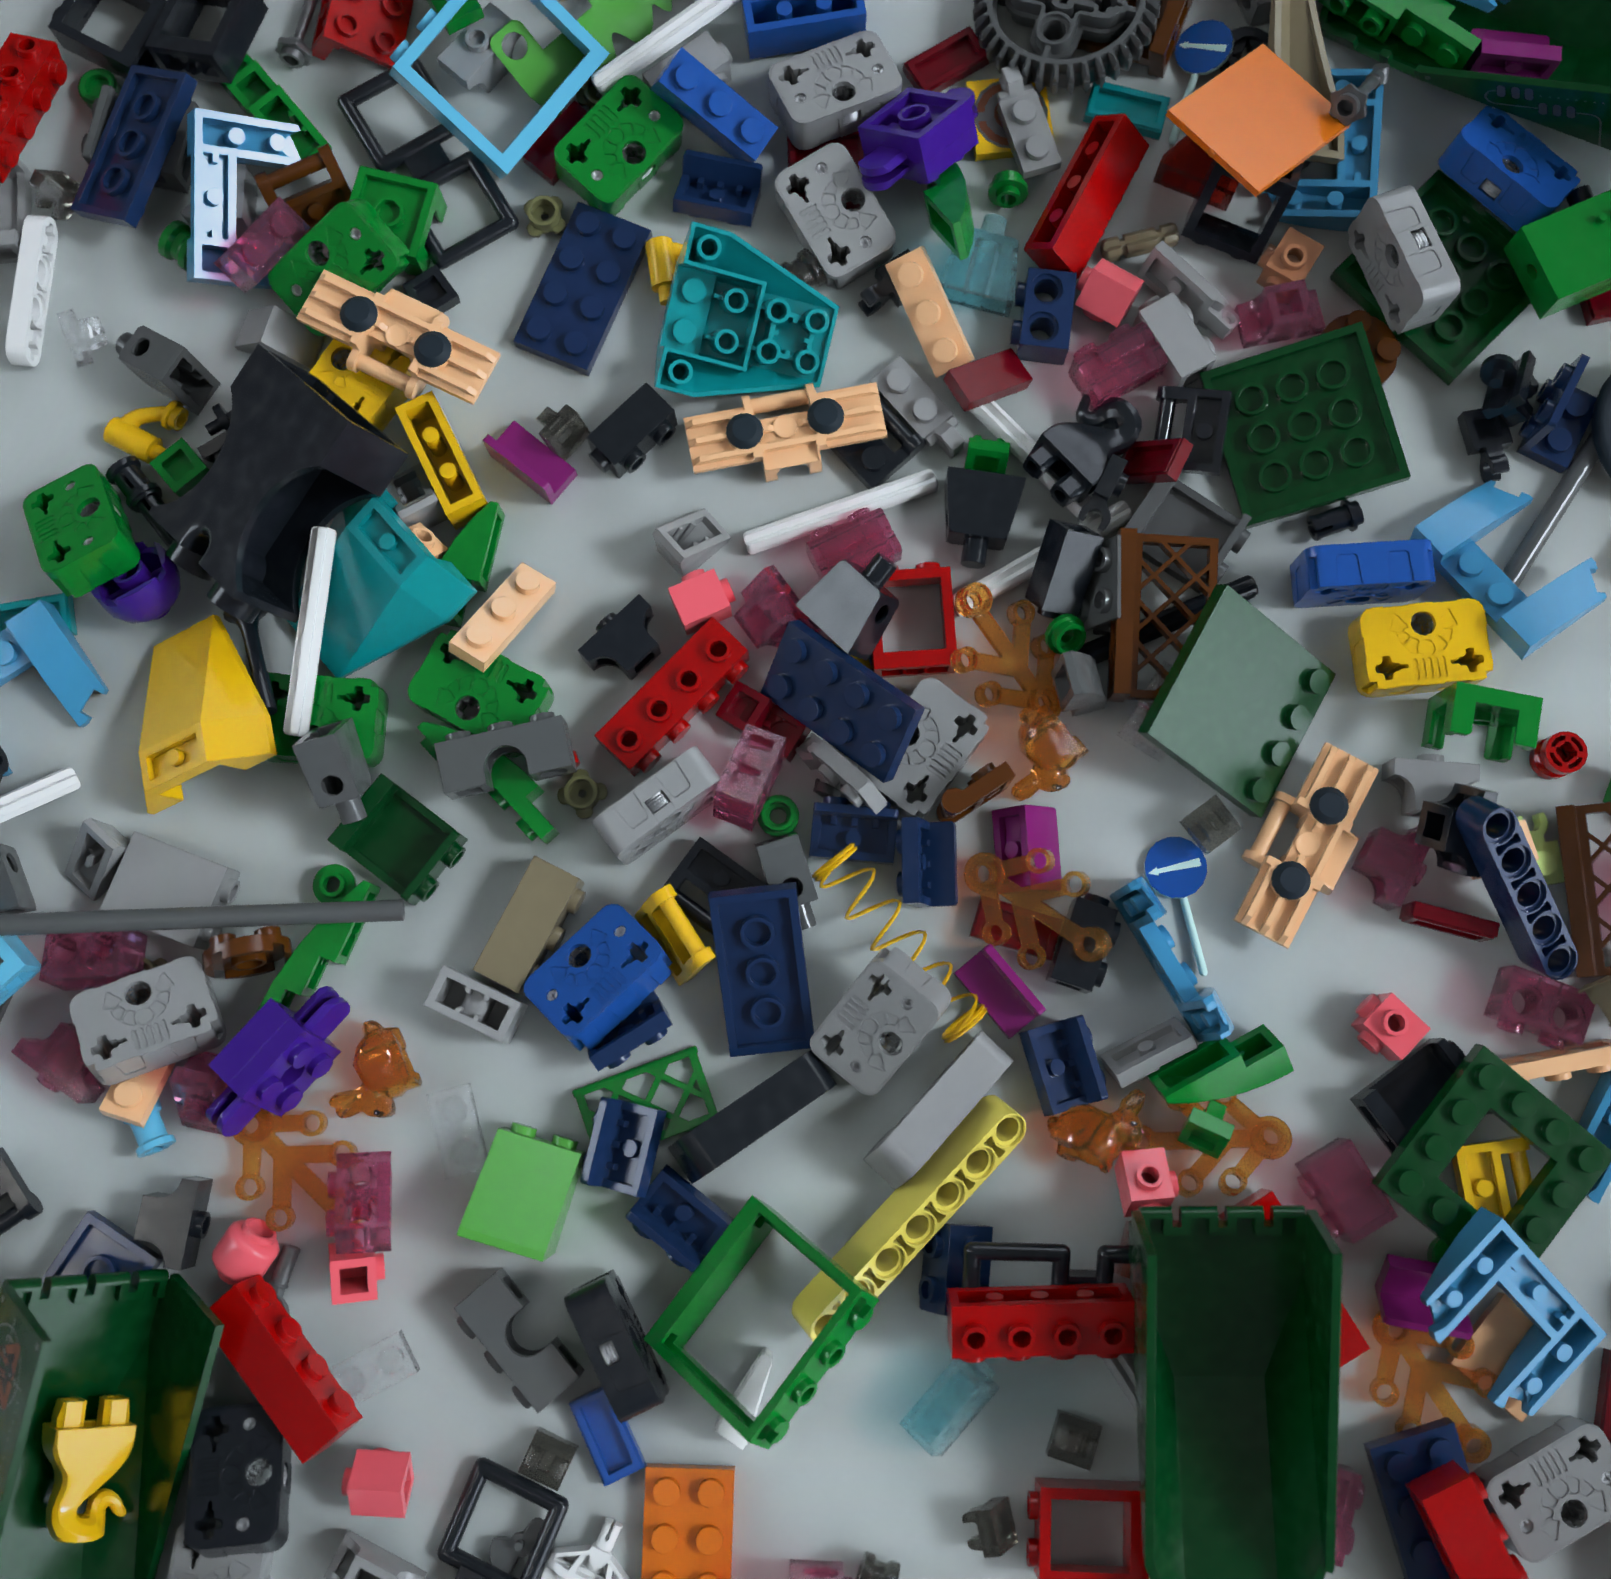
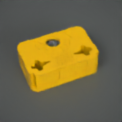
[309,339,411,432]
[1348,598,1493,698]

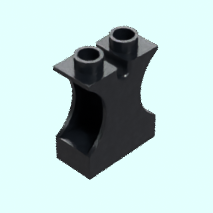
[148,344,409,623]

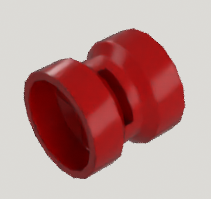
[1529,731,1588,780]

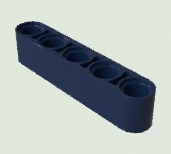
[1455,796,1578,980]

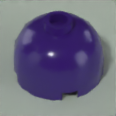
[90,541,181,624]

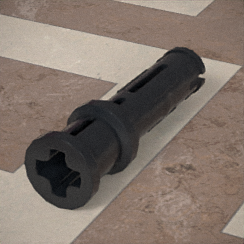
[105,456,174,548]

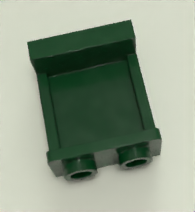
[327,773,468,906]

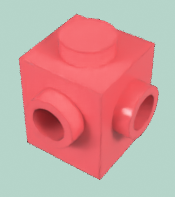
[1075,258,1145,327]
[668,568,736,636]
[1351,992,1431,1061]
[1114,1147,1179,1217]
[328,1235,385,1305]
[342,1448,414,1518]

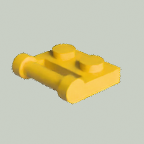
[634,884,716,986]
[1452,1136,1532,1219]

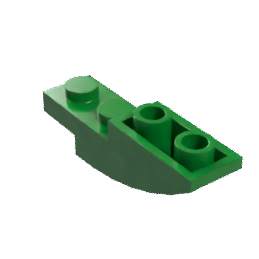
[1318,0,1481,70]
[417,722,560,844]

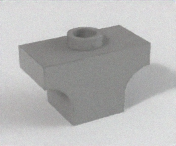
[437,2,522,93]
[1381,754,1480,817]
[324,1531,427,1579]

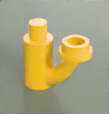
[645,236,683,306]
[103,400,189,464]

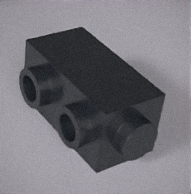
[587,382,678,478]
[1025,518,1104,619]
[1045,893,1121,994]

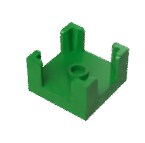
[349,165,447,276]
[1421,681,1543,763]

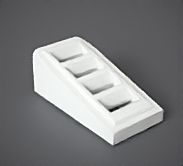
[715,1347,773,1450]

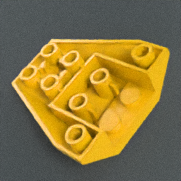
[138,614,277,814]

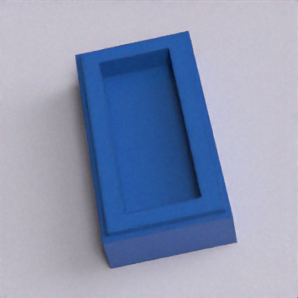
[568,1386,646,1487]

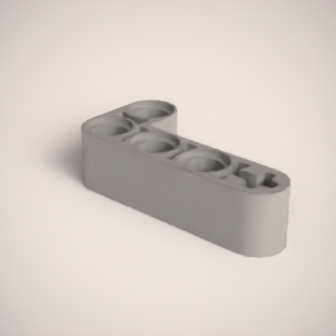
[863,1031,1014,1190]

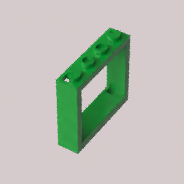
[643,1195,879,1450]

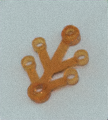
[950,582,1062,724]
[964,848,1111,970]
[1120,1095,1292,1198]
[233,1109,364,1234]
[1369,1310,1498,1464]

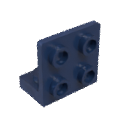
[1516,354,1597,474]

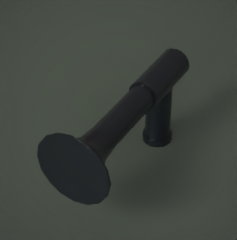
[223,609,278,716]

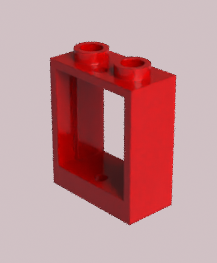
[871,562,958,678]
[1026,1477,1149,1579]

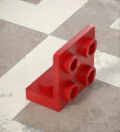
[310,0,414,69]

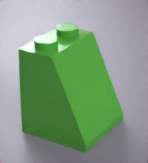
[457,1122,586,1262]

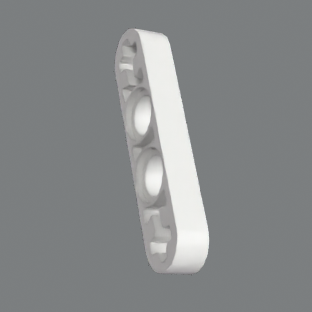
[5,215,58,367]

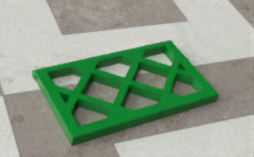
[572,1046,718,1141]

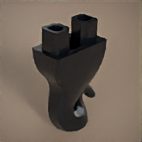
[1022,394,1142,507]

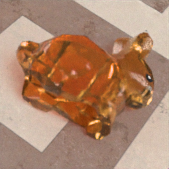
[1011,704,1089,801]
[329,1020,422,1118]
[1047,1089,1146,1173]

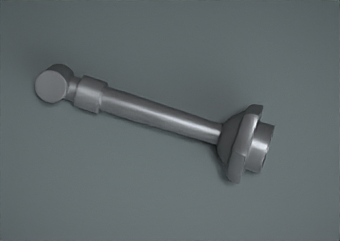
[275,0,318,68]
[1330,63,1390,126]

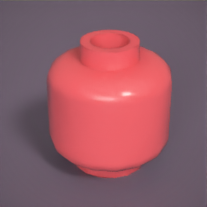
[212,1217,280,1285]

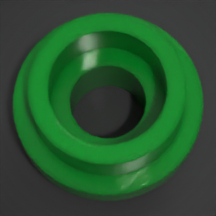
[988,170,1028,208]
[1045,614,1086,654]
[757,795,799,837]
[313,864,356,902]

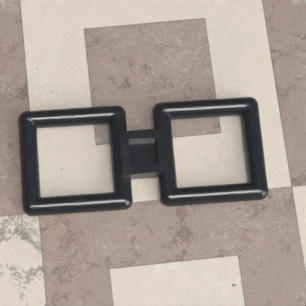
[337,59,519,269]
[962,1242,1130,1288]
[437,1457,569,1579]

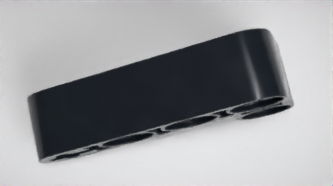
[668,1050,837,1184]

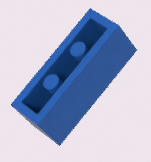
[742,0,867,59]
[650,47,778,162]

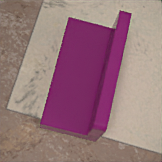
[1467,28,1562,80]
[482,421,578,505]
[992,804,1062,894]
[953,943,1046,1039]
[1375,1254,1473,1340]

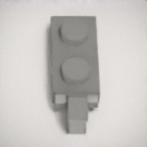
[997,65,1062,179]
[1136,240,1242,340]
[870,355,965,459]
[795,732,887,815]

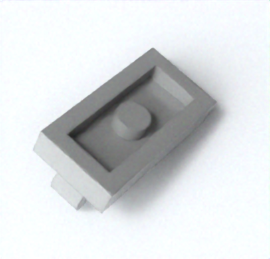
[1100,1017,1197,1089]

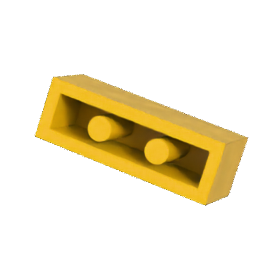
[395,391,488,530]

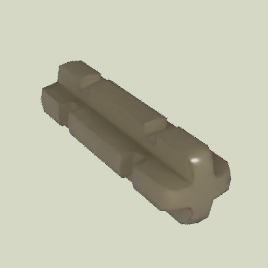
[1100,222,1180,262]

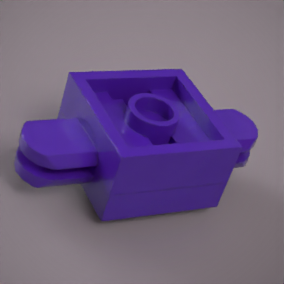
[857,87,979,191]
[206,986,350,1137]

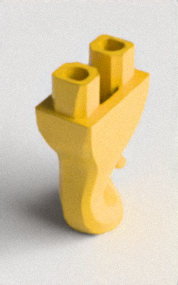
[42,1394,137,1543]

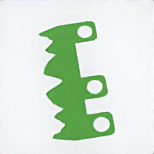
[490,0,672,118]

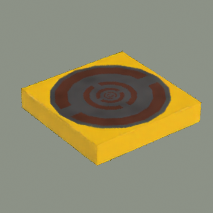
[965,78,1054,161]

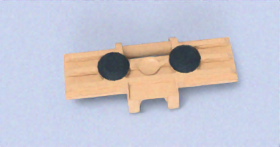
[296,269,501,405]
[683,382,888,482]
[1233,742,1379,949]

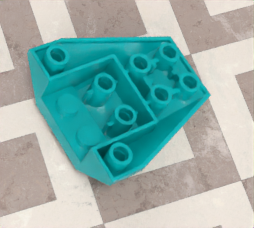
[654,221,839,397]
[287,489,478,678]

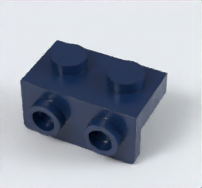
[673,150,763,227]
[809,796,899,865]
[896,817,958,908]
[577,990,673,1072]
[1019,1015,1109,1117]
[580,1097,667,1198]
[625,1165,734,1272]
[918,1223,993,1316]

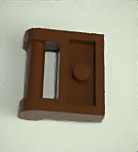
[254,143,352,246]
[936,761,1016,823]

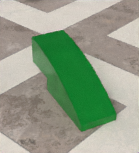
[923,162,974,261]
[441,501,505,628]
[1147,1024,1294,1104]

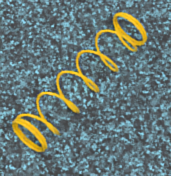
[812,843,987,1043]

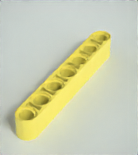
[792,1095,1027,1341]

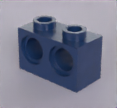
[1010,267,1077,365]

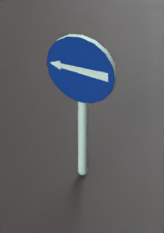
[1168,20,1234,145]
[1144,837,1208,976]

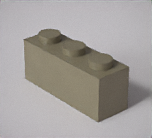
[473,855,586,995]

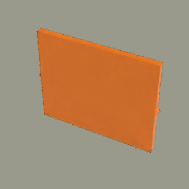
[1165,44,1352,197]

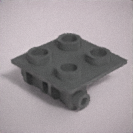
[1078,534,1121,635]

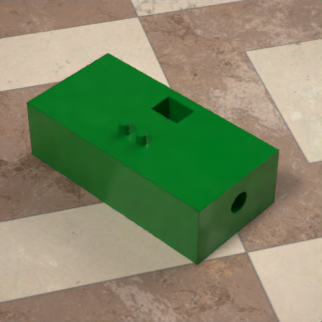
[1503,190,1611,320]

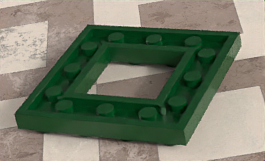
[1371,1044,1611,1288]

